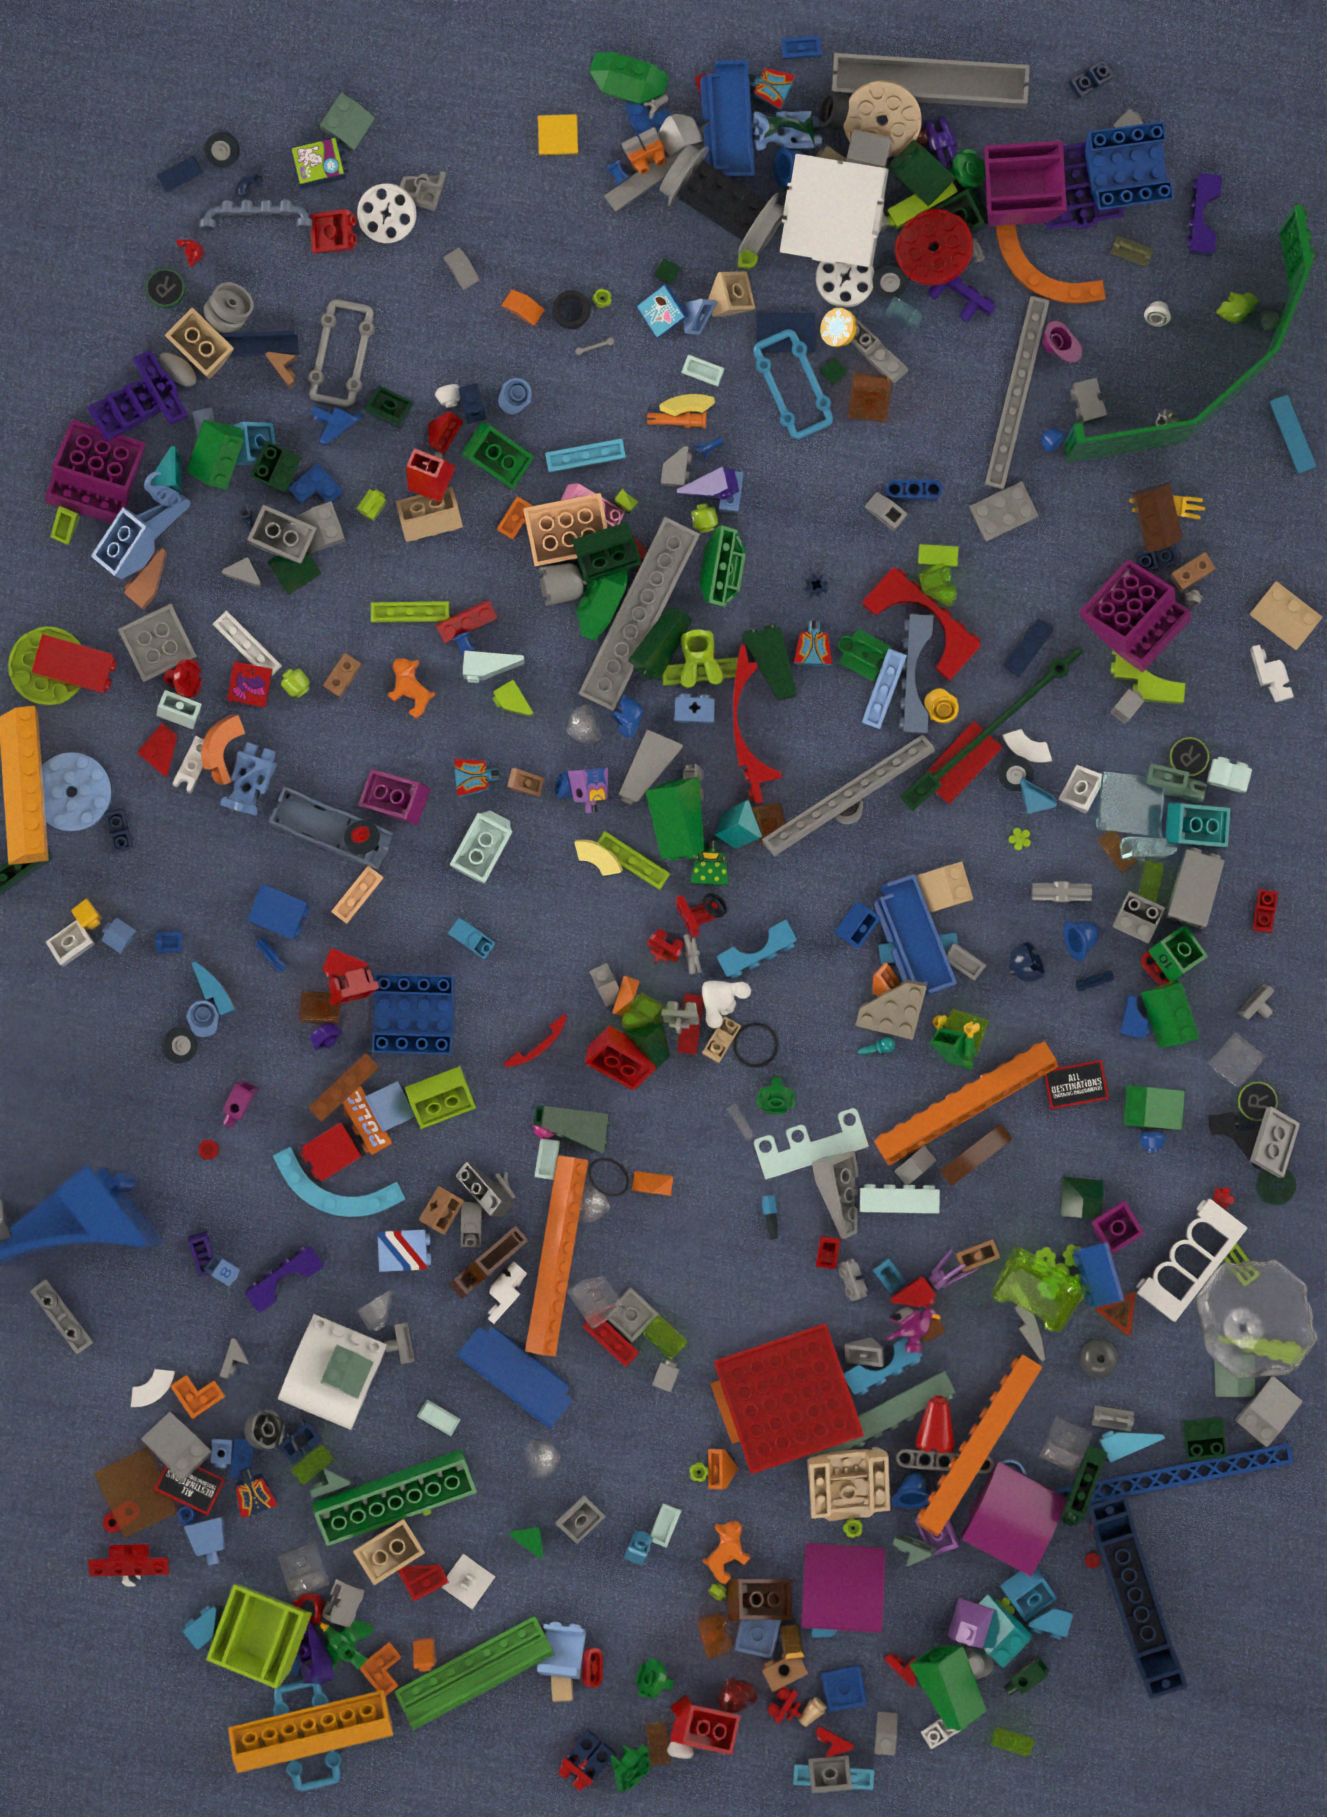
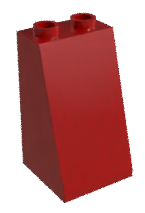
[31,634,117,695]

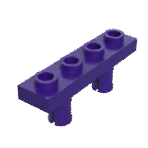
[927,276,996,323]

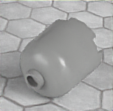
[539,563,587,606]

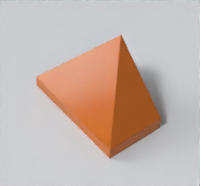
[872,962,901,996]
[612,976,640,1018]
[632,1171,674,1196]
[708,1449,739,1490]

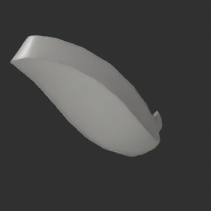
[159,353,196,386]

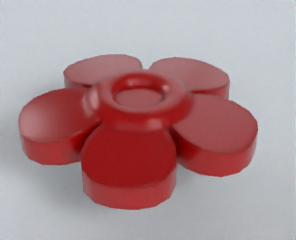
[1213,1187,1235,1209]

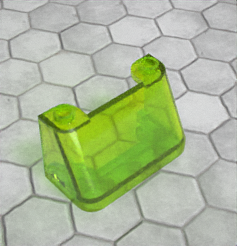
[991,1245,1085,1333]

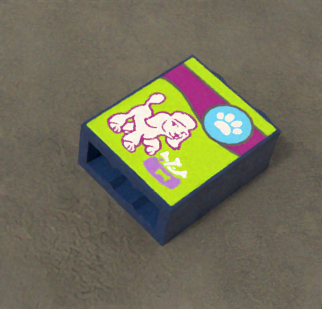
[291,137,349,189]

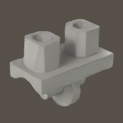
[661,1001,700,1034]

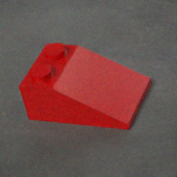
[585,1025,656,1091]

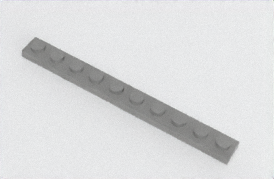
[985,296,1050,490]
[762,734,935,856]

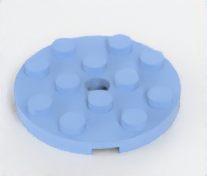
[42,752,111,831]

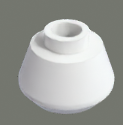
[1144,301,1171,327]
[435,384,460,408]
[667,1742,694,1758]

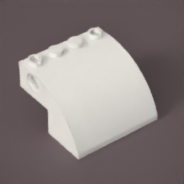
[278,1314,387,1430]

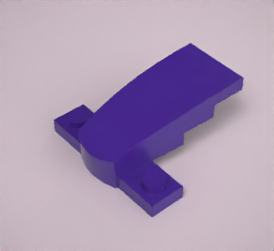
[1045,142,1124,230]
[88,350,188,441]

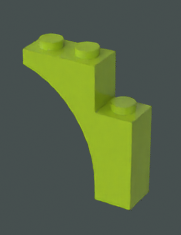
[1110,650,1186,705]

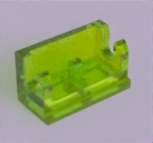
[1138,860,1164,903]
[642,1315,688,1360]
[290,1444,335,1485]
[990,1725,1035,1757]

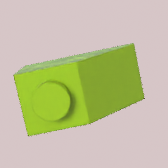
[492,680,534,717]

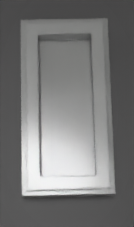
[946,942,986,981]

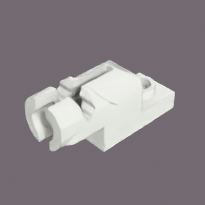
[1250,645,1294,703]
[488,1261,527,1324]

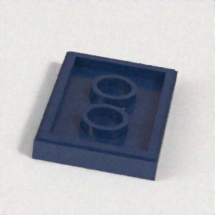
[757,313,816,353]

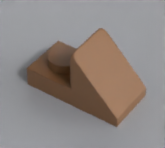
[265,352,297,389]
[507,768,545,797]

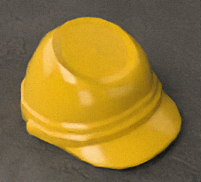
[924,688,959,724]

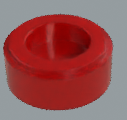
[198,1140,219,1160]

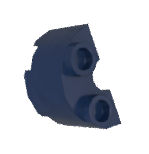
[278,1420,323,1465]

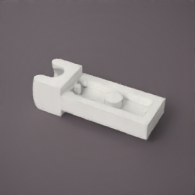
[173,736,204,794]

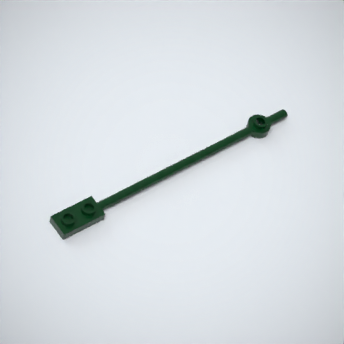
[899,646,1083,812]

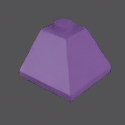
[947,1598,994,1648]

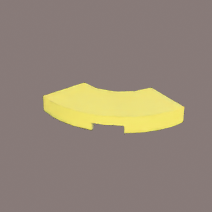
[660,394,715,416]
[574,840,623,876]

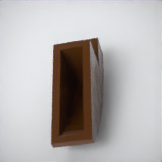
[939,1123,1012,1186]
[449,1226,529,1299]

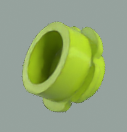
[593,289,612,308]
[689,1462,709,1482]
[843,1518,863,1538]
[708,1583,727,1601]

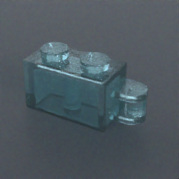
[1120,836,1177,861]

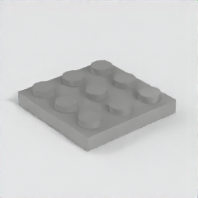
[118,604,197,683]

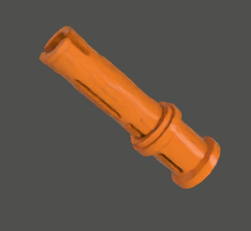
[647,411,707,429]

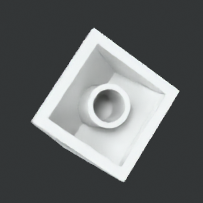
[1059,765,1106,813]
[46,920,96,967]

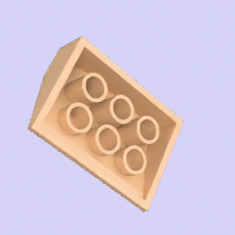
[523,493,607,566]

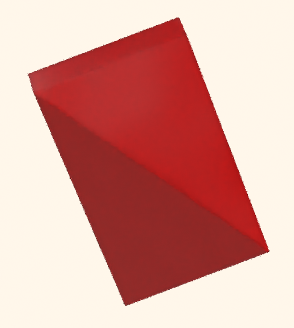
[428,411,464,454]

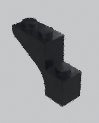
[1208,1112,1261,1169]

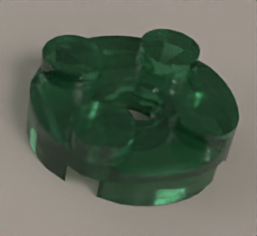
[1256,1169,1296,1205]

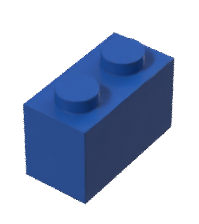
[834,901,881,950]

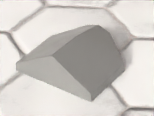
[658,114,704,158]

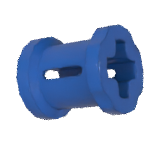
[606,160,631,186]
[453,631,477,656]

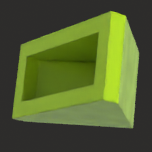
[50,506,81,545]

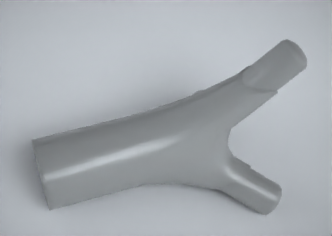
[644,94,668,119]
[494,1172,516,1199]

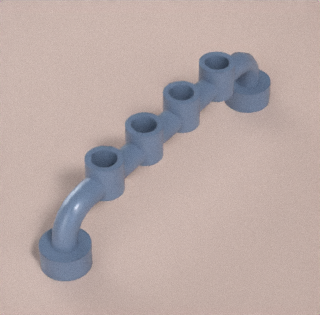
[200,200,312,232]

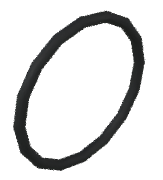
[734,1023,779,1068]
[588,1157,630,1197]

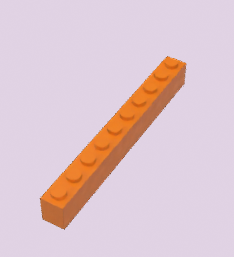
[874,1041,1059,1166]
[525,1155,588,1357]
[916,1354,1042,1537]

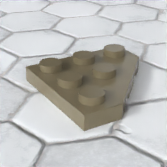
[855,979,927,1040]

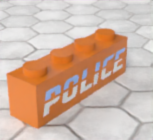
[342,1086,393,1155]

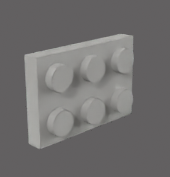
[969,481,1039,542]
[1250,1107,1300,1178]

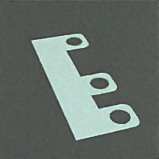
[754,1108,869,1180]

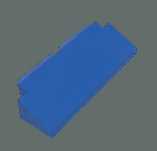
[700,60,755,179]
[873,874,957,997]
[456,1326,572,1429]

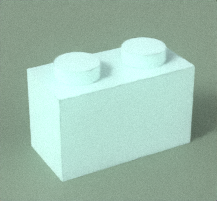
[156,690,202,729]

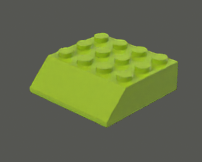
[206,1584,312,1689]

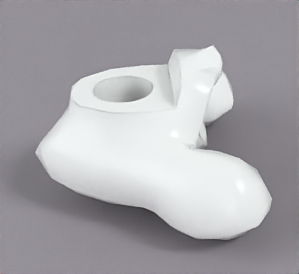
[702,980,751,1029]

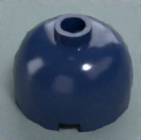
[1009,941,1045,982]

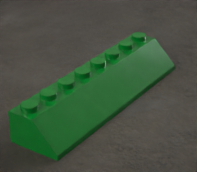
[312,1449,477,1546]

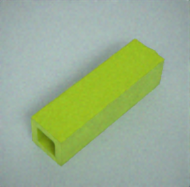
[886,183,958,230]

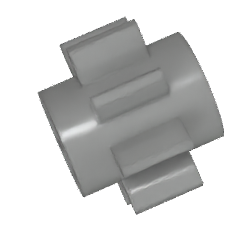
[1156,409,1180,426]

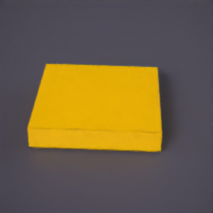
[538,114,578,156]

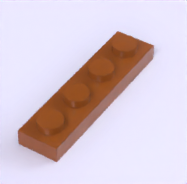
[308,1053,380,1122]

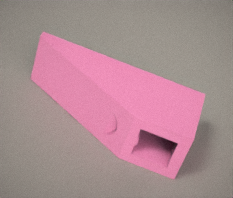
[561,483,625,527]

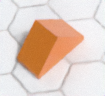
[501,289,545,327]

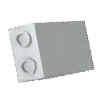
[1164,847,1225,930]

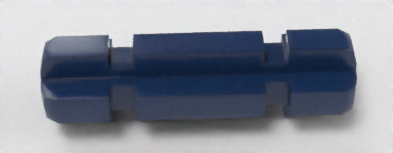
[1076,970,1114,991]

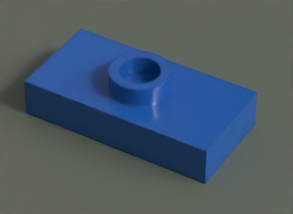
[781,36,822,59]
[229,1438,254,1479]

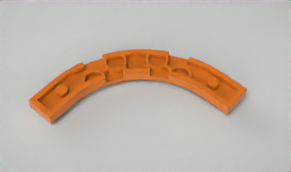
[995,225,1106,304]

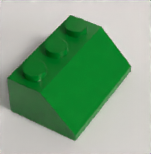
[187,419,244,490]
[1140,979,1199,1048]

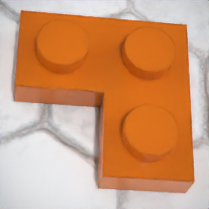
[497,496,533,540]
[170,1375,226,1419]
[359,1641,402,1696]

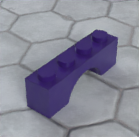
[1186,173,1222,256]
[246,1246,325,1313]

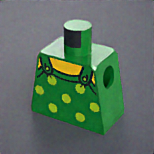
[691,841,728,886]

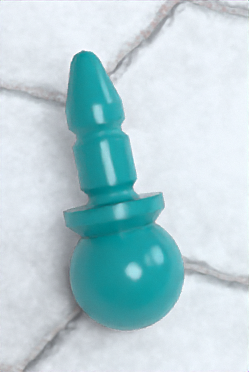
[857,1037,895,1055]

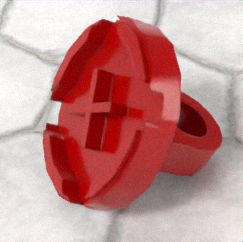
[163,659,202,698]

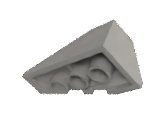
[812,1151,858,1239]

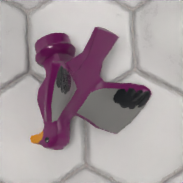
[885,1307,941,1353]

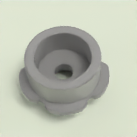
[1184,590,1203,606]

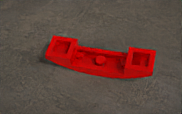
[504,1014,567,1068]

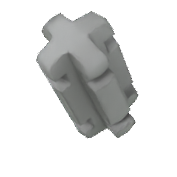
[972,238,985,263]

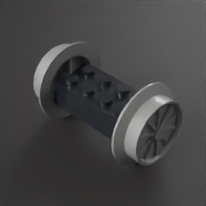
[659,144,784,256]

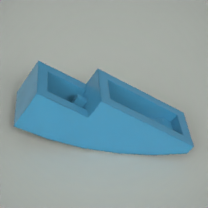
[192,962,236,1016]

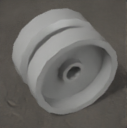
[203,282,254,333]

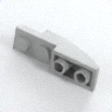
[851,318,909,384]

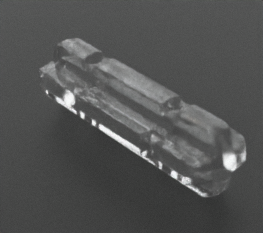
[727,1104,755,1140]

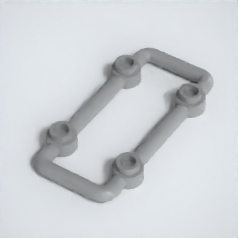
[308,299,375,408]

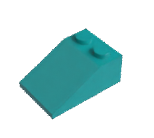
[1165,803,1231,847]
[978,1593,1032,1668]

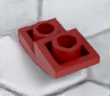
[1252,889,1278,934]

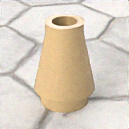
[798,1697,827,1727]

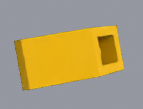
[71,898,103,930]

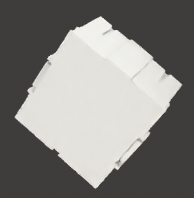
[780,154,889,267]

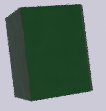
[364,386,414,430]
[267,552,321,595]
[624,1022,671,1069]

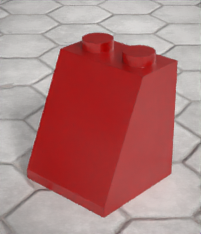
[301,1122,363,1182]

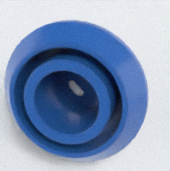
[1041,427,1066,453]
[555,772,573,798]
[1139,1132,1166,1153]

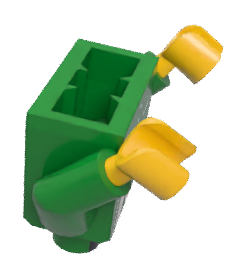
[929,1015,980,1070]

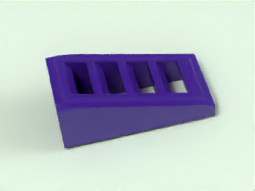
[187,1231,214,1277]

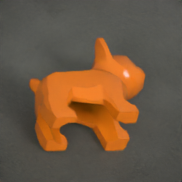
[387,658,435,719]
[702,1520,751,1584]

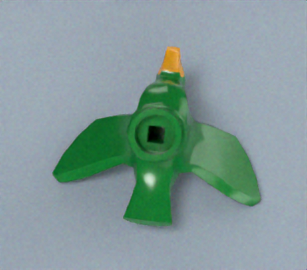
[320,1620,374,1671]

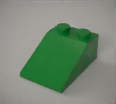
[461,422,534,489]
[1122,1085,1185,1130]

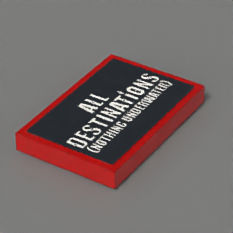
[1044,1060,1109,1110]
[154,1466,225,1516]

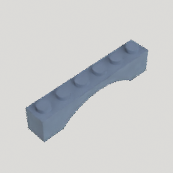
[899,614,933,735]

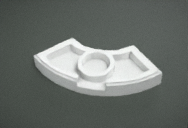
[1002,729,1052,763]
[131,1369,175,1407]

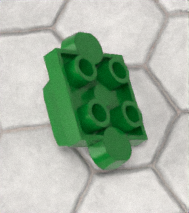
[838,628,892,682]
[611,1744,651,1794]

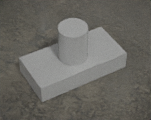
[1237,983,1274,1020]
[385,1322,415,1364]

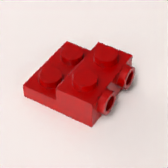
[310,209,357,254]

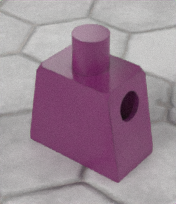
[223,1080,259,1128]

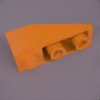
[413,1637,437,1672]

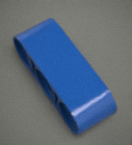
[885,480,943,500]

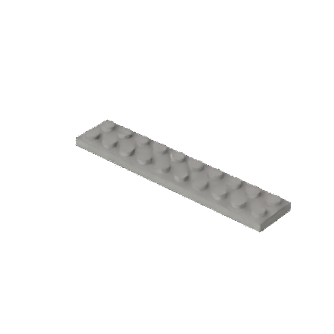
[578,517,700,711]

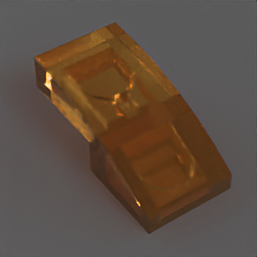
[1097,828,1137,873]
[646,1722,671,1766]

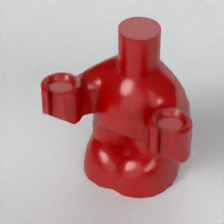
[176,239,204,267]

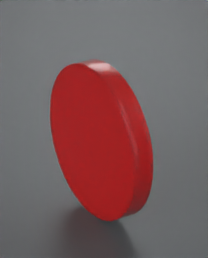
[1084,1553,1100,1568]

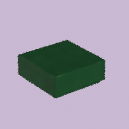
[654,258,681,285]
[820,357,847,385]

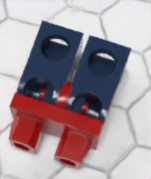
[558,1728,616,1791]

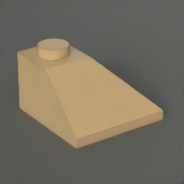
[709,271,756,317]

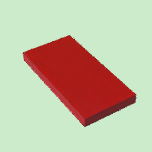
[926,721,1003,805]

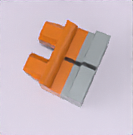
[621,127,667,175]

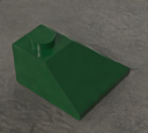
[1060,1177,1103,1219]

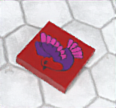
[227,661,273,707]

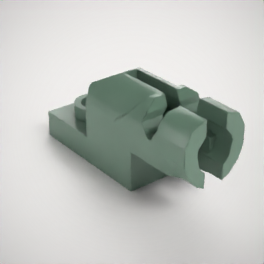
[1146,764,1207,804]

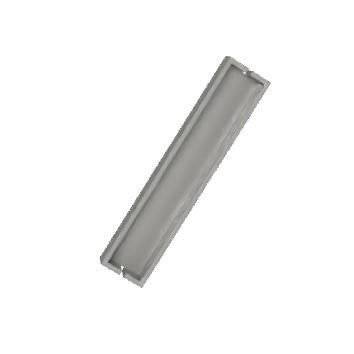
[832,53,1030,109]

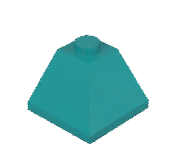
[152,446,182,493]

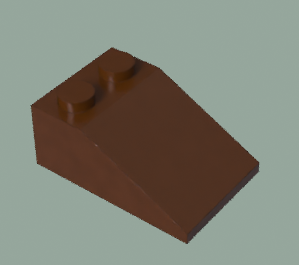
[727,1579,792,1621]

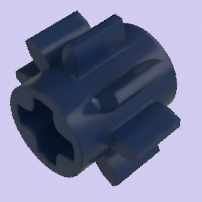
[804,574,828,598]

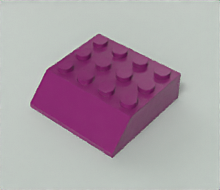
[984,140,1067,226]

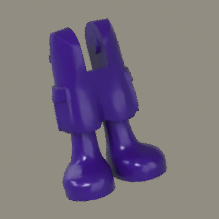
[925,116,957,170]

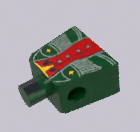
[1004,1654,1049,1696]

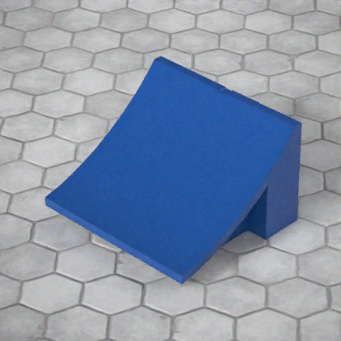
[0,1165,163,1266]

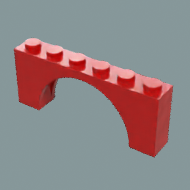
[861,567,981,682]

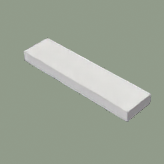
[213,610,282,676]

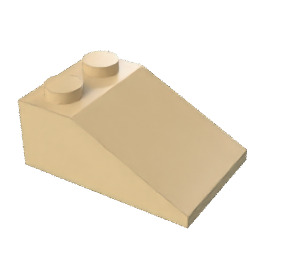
[916,862,973,913]
[353,1519,425,1585]

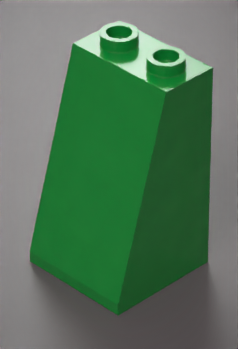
[645,777,704,861]
[910,1646,987,1731]

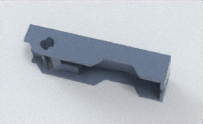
[269,786,394,871]

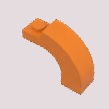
[201,715,245,785]

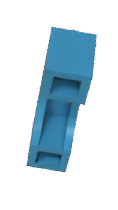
[716,920,797,979]
[843,1337,923,1396]

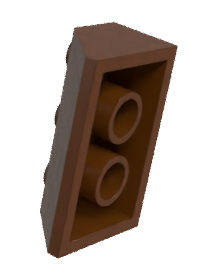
[1131,483,1183,552]

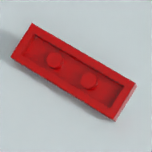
[435,599,497,644]
[677,993,704,1055]
[582,1312,639,1367]

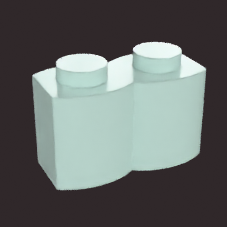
[1206,757,1252,793]

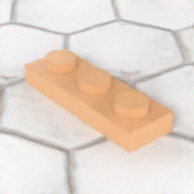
[331,866,384,924]

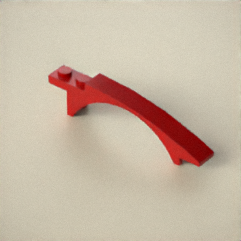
[733,644,782,804]

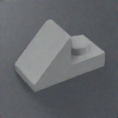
[589,963,620,1007]
[220,1338,250,1379]

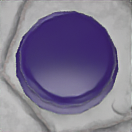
[310,1022,342,1050]

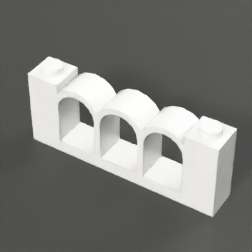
[1136,1199,1247,1322]

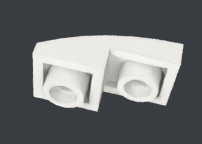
[921,1719,960,1749]

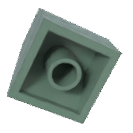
[320,93,375,151]
[321,1345,374,1399]

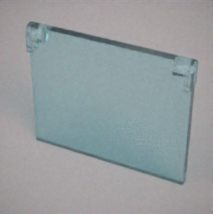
[1096,771,1164,838]

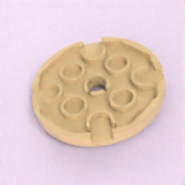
[844,80,921,157]

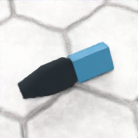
[762,1195,778,1240]

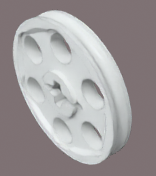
[357,184,416,243]
[816,261,875,308]

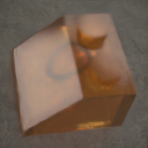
[848,372,892,422]
[697,1611,733,1660]

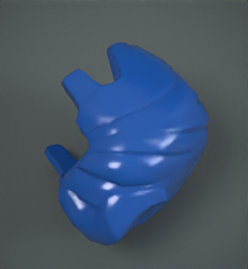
[612,695,643,738]

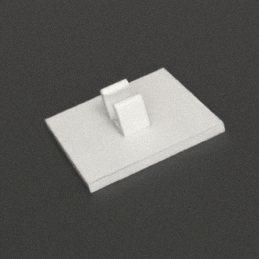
[442,1554,495,1609]

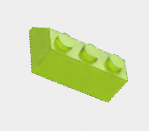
[405,1066,476,1129]

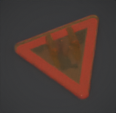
[1095,1292,1136,1336]

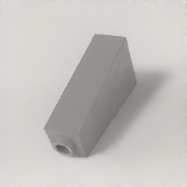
[619,730,683,805]

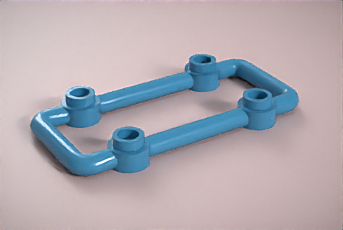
[753,329,834,439]
[273,1680,342,1791]

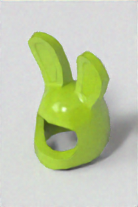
[681,629,724,688]

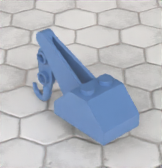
[91,471,191,579]

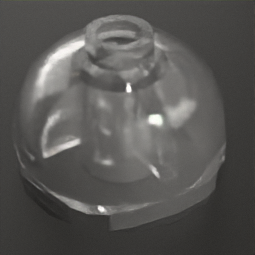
[566,704,602,744]
[578,1183,610,1223]
[526,1439,560,1479]

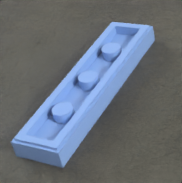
[862,648,907,729]

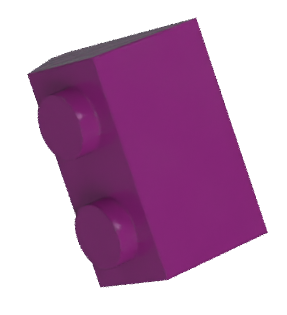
[1091,1200,1145,1255]

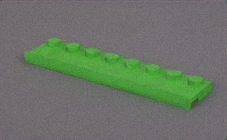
[394,1616,555,1730]

